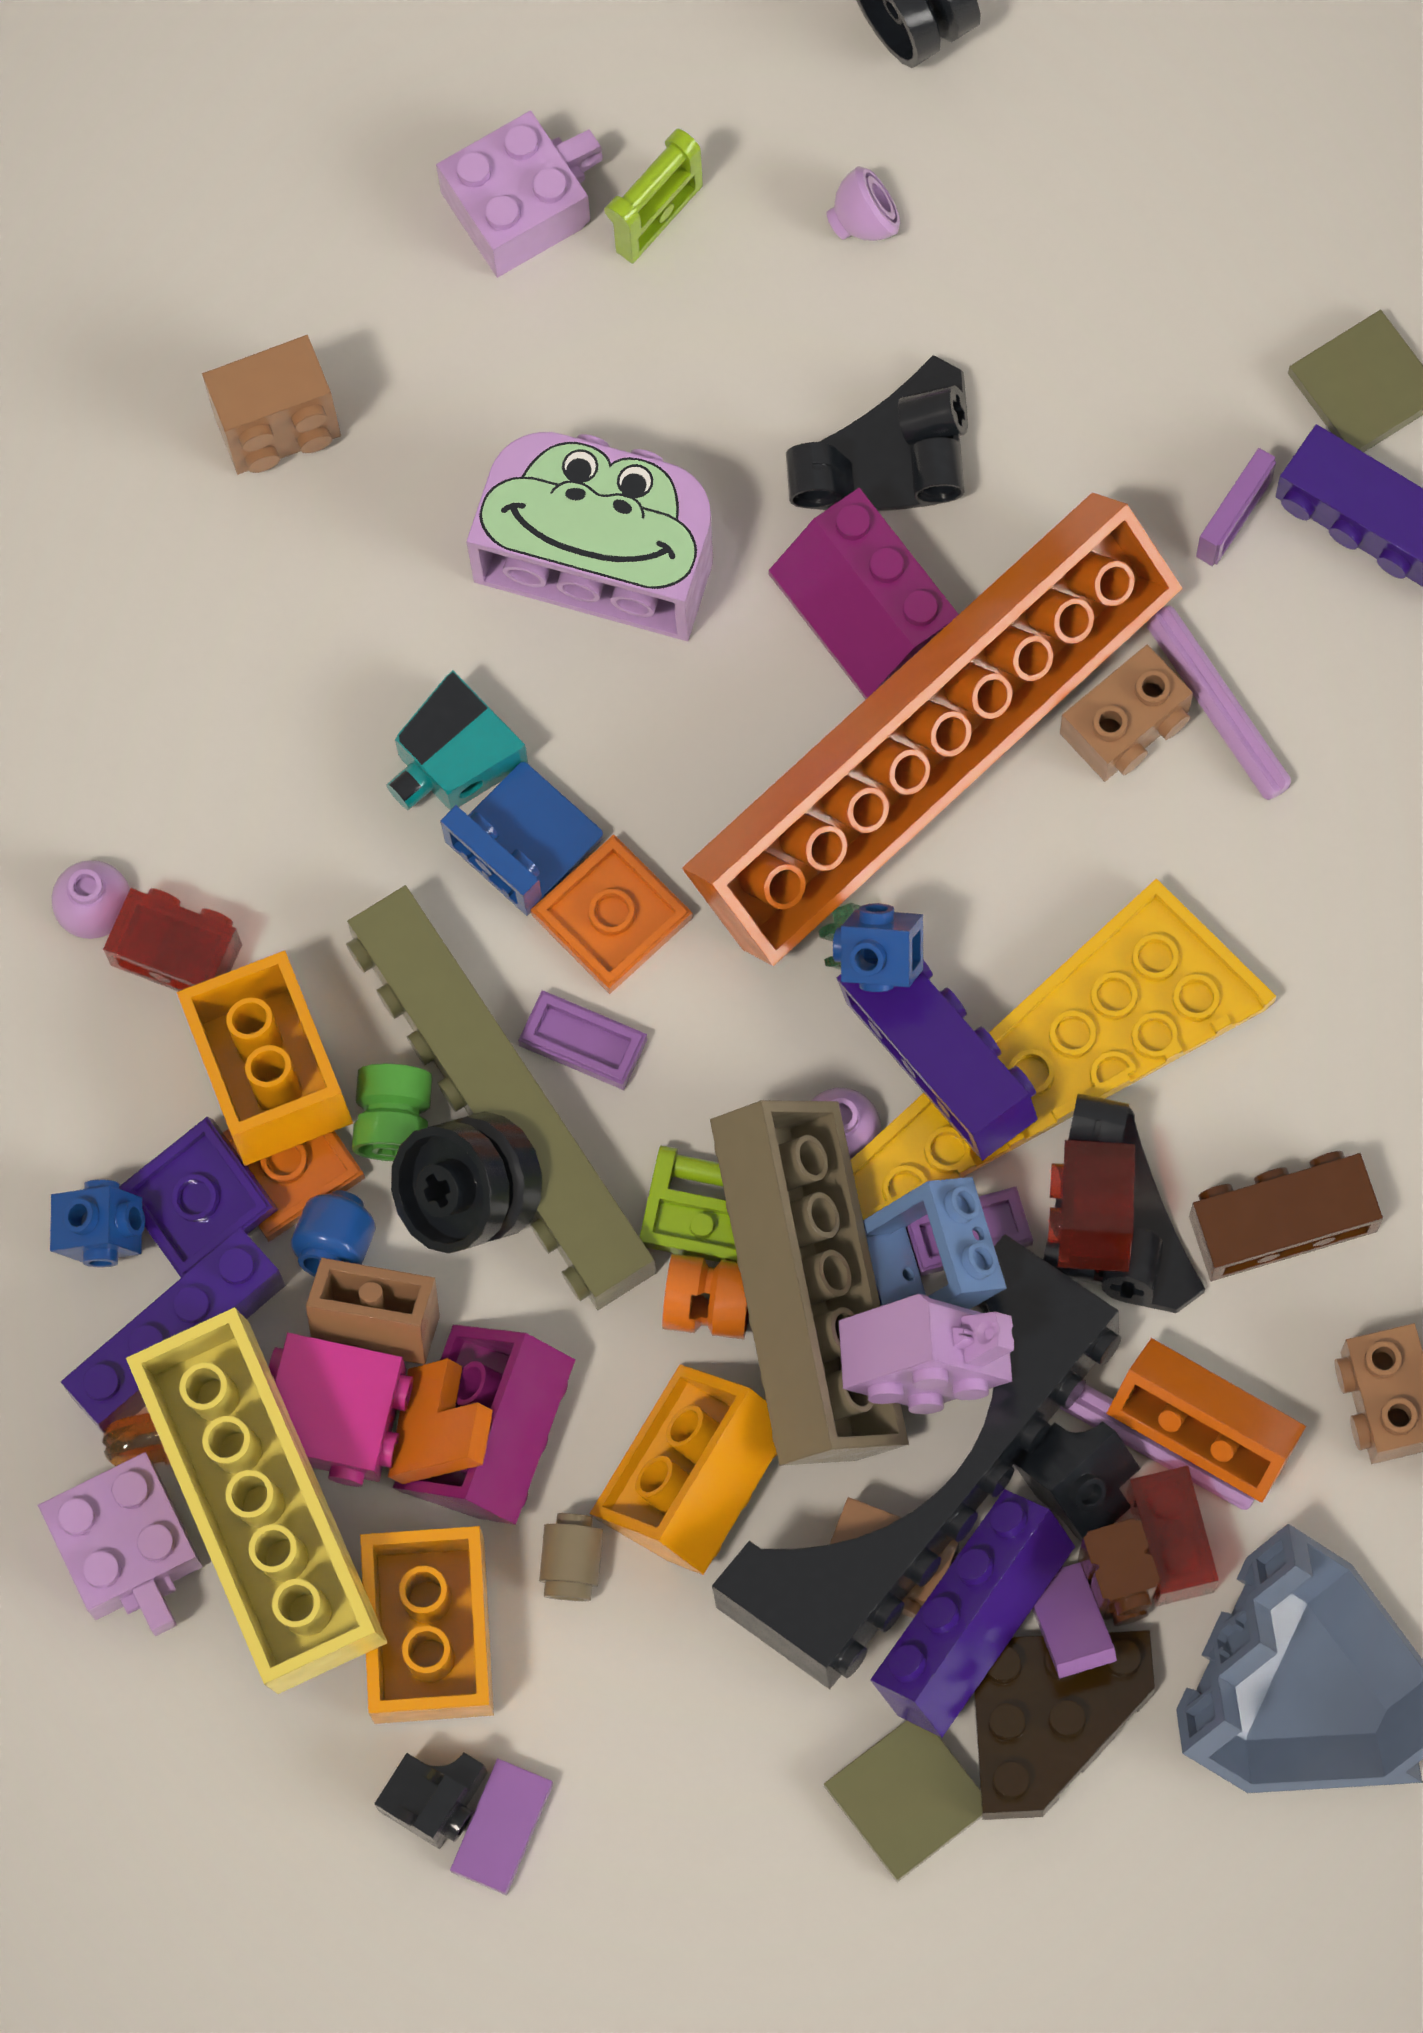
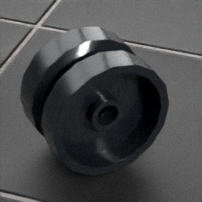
[856,0,981,68]
[391,1112,542,1254]

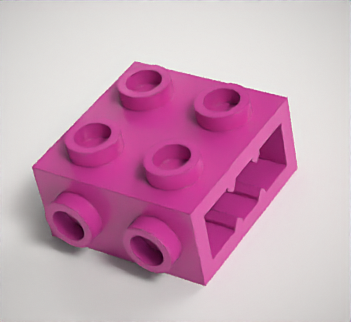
[269,1332,413,1487]

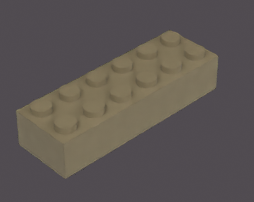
[710,1100,909,1466]

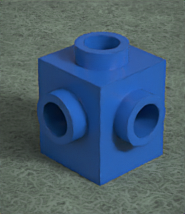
[833,903,923,992]
[50,1180,145,1267]

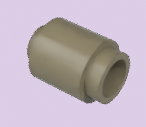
[539,1513,603,1601]

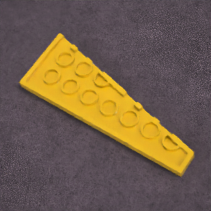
[851,878,1276,1220]

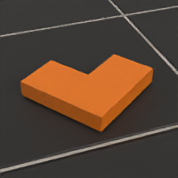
[388,1358,493,1484]

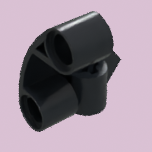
[786,355,968,511]
[1043,1093,1205,1313]

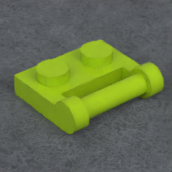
[604,128,703,264]
[640,1145,737,1262]

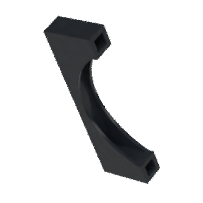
[712,1234,1121,1690]

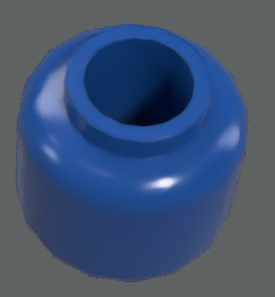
[291,1190,376,1277]

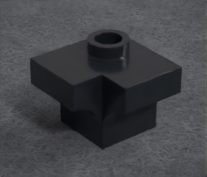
[1014,1421,1141,1541]
[374,1752,488,1850]

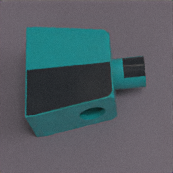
[386,670,528,810]

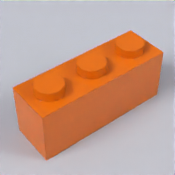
[1106,1338,1306,1503]

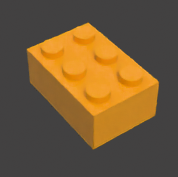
[177,950,353,1166]
[360,1526,494,1724]

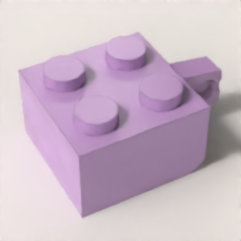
[436,110,603,278]
[839,1294,1014,1414]
[38,1452,203,1636]

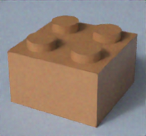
[202,334,341,475]

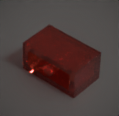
[103,888,242,992]
[1047,1140,1135,1272]
[1126,1465,1219,1607]

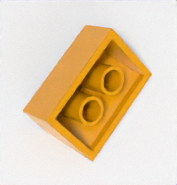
[589,1364,777,1575]

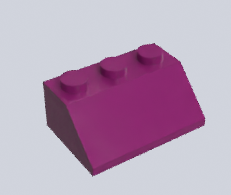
[768,488,959,700]
[393,1325,576,1525]

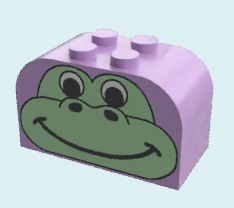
[466,432,713,641]

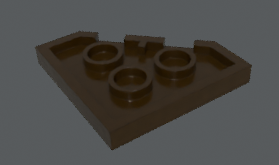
[974,1630,1155,1820]

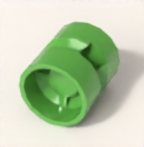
[352,1063,433,1161]

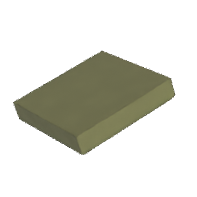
[1288,309,1423,452]
[824,1720,982,1882]

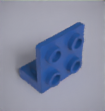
[440,762,603,916]

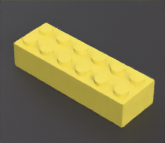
[126,1307,388,1694]

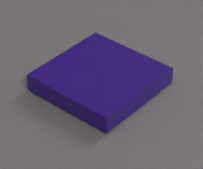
[119,1117,278,1278]

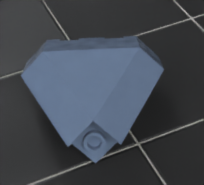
[1176,1524,1423,1793]

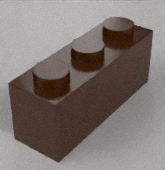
[1189,1151,1383,1282]

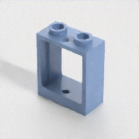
[863,1177,1006,1309]

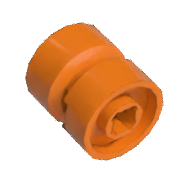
[662,1253,749,1339]

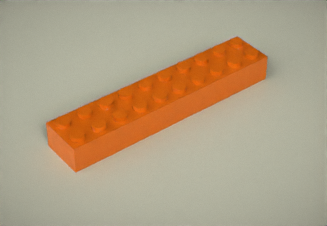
[682,492,1183,966]

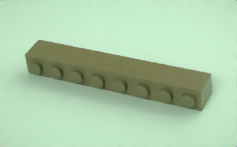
[346,885,656,1311]

